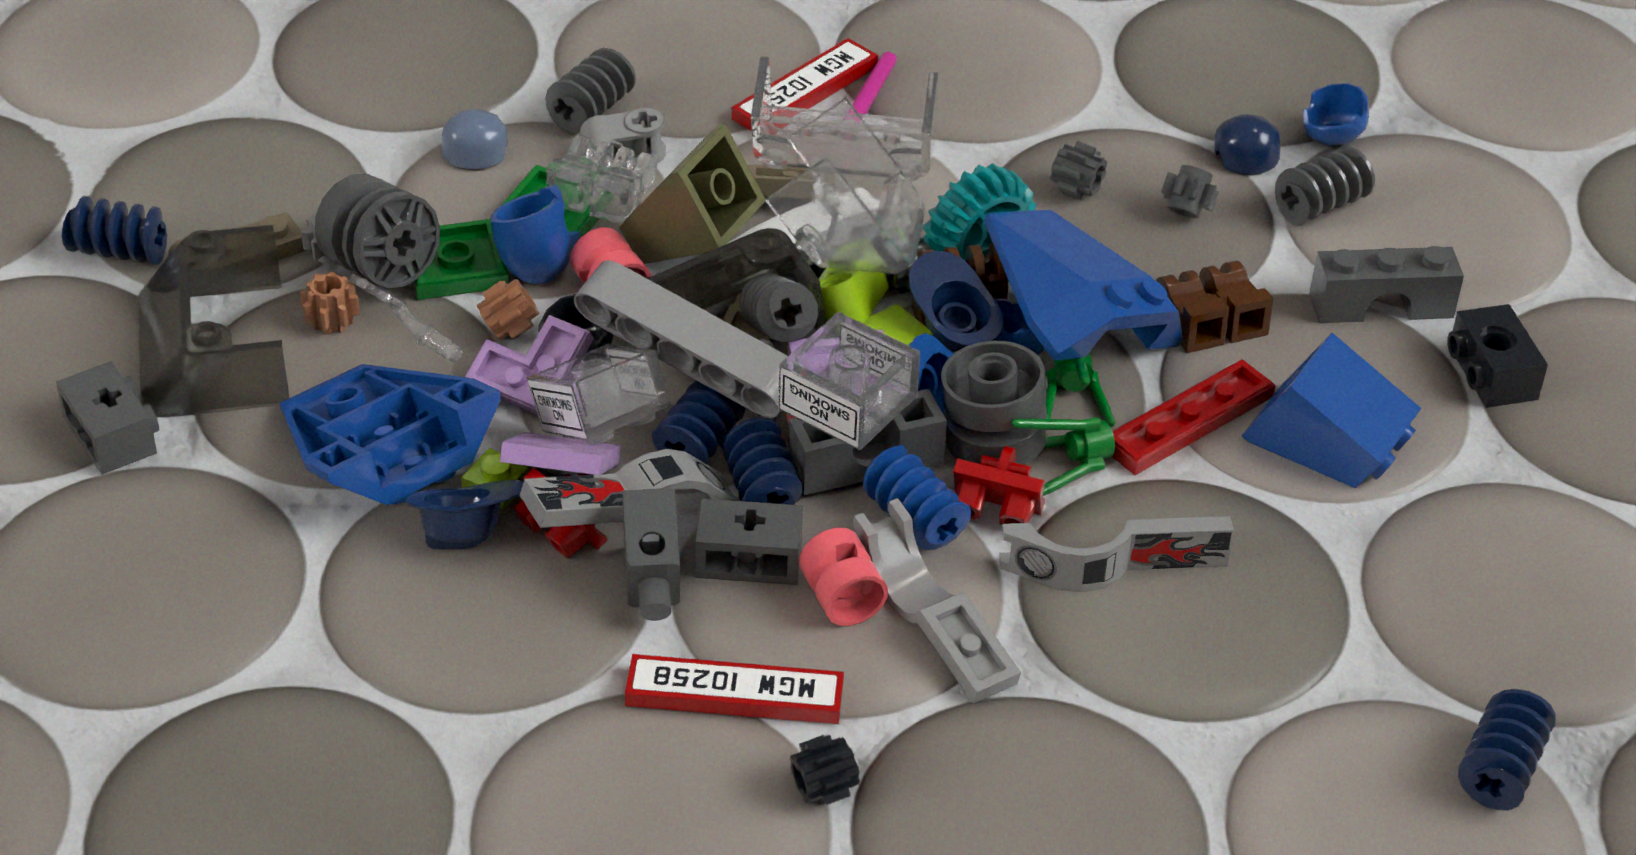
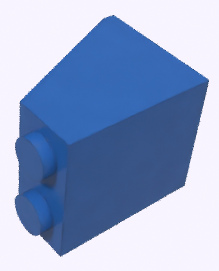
[1241,333,1421,488]

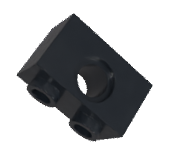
[1447,304,1548,408]

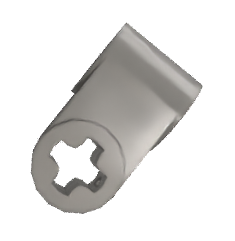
[580,107,666,173]

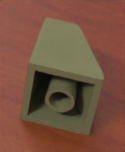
[619,123,766,264]

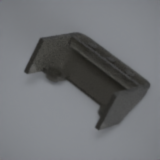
[138,225,290,418]
[614,228,828,408]

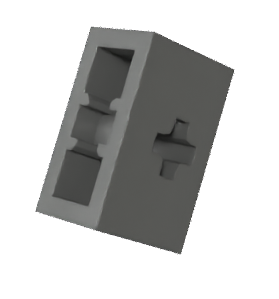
[56,361,159,475]
[695,499,803,585]

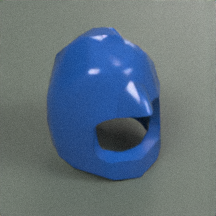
[490,184,580,285]

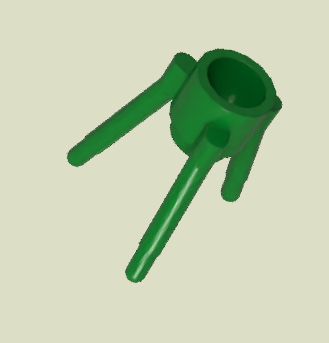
[1045,352,1115,427]
[1011,417,1115,496]

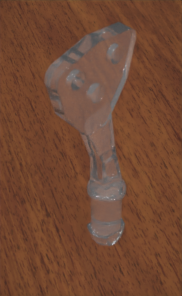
[348,272,462,362]

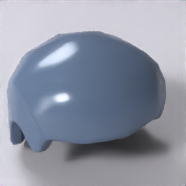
[442,109,508,169]

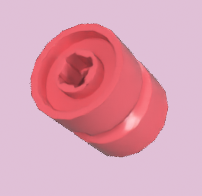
[570,227,652,284]
[799,528,888,626]

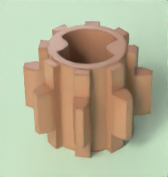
[300,271,360,334]
[477,279,540,340]

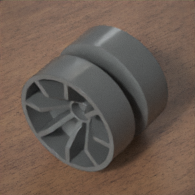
[941,341,1048,465]

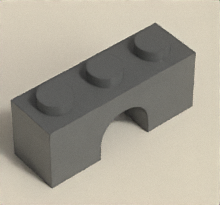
[1309,246,1464,323]
[788,389,947,495]

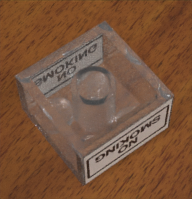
[779,312,920,450]
[526,344,672,445]

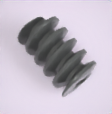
[545,48,636,134]
[1275,146,1375,225]
[739,273,818,342]

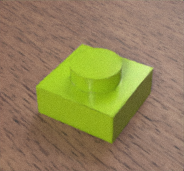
[461,448,531,509]

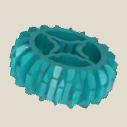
[922,163,1037,260]

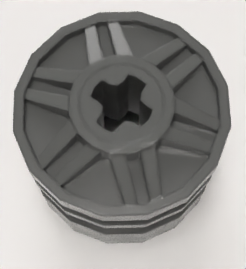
[315,173,440,289]

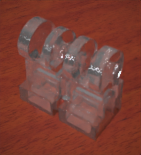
[547,135,657,224]

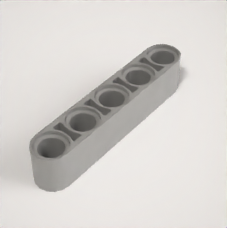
[574,260,804,418]

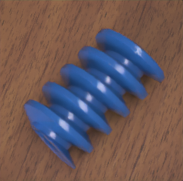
[864,445,971,550]

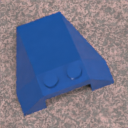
[983,210,1183,361]
[279,364,501,506]

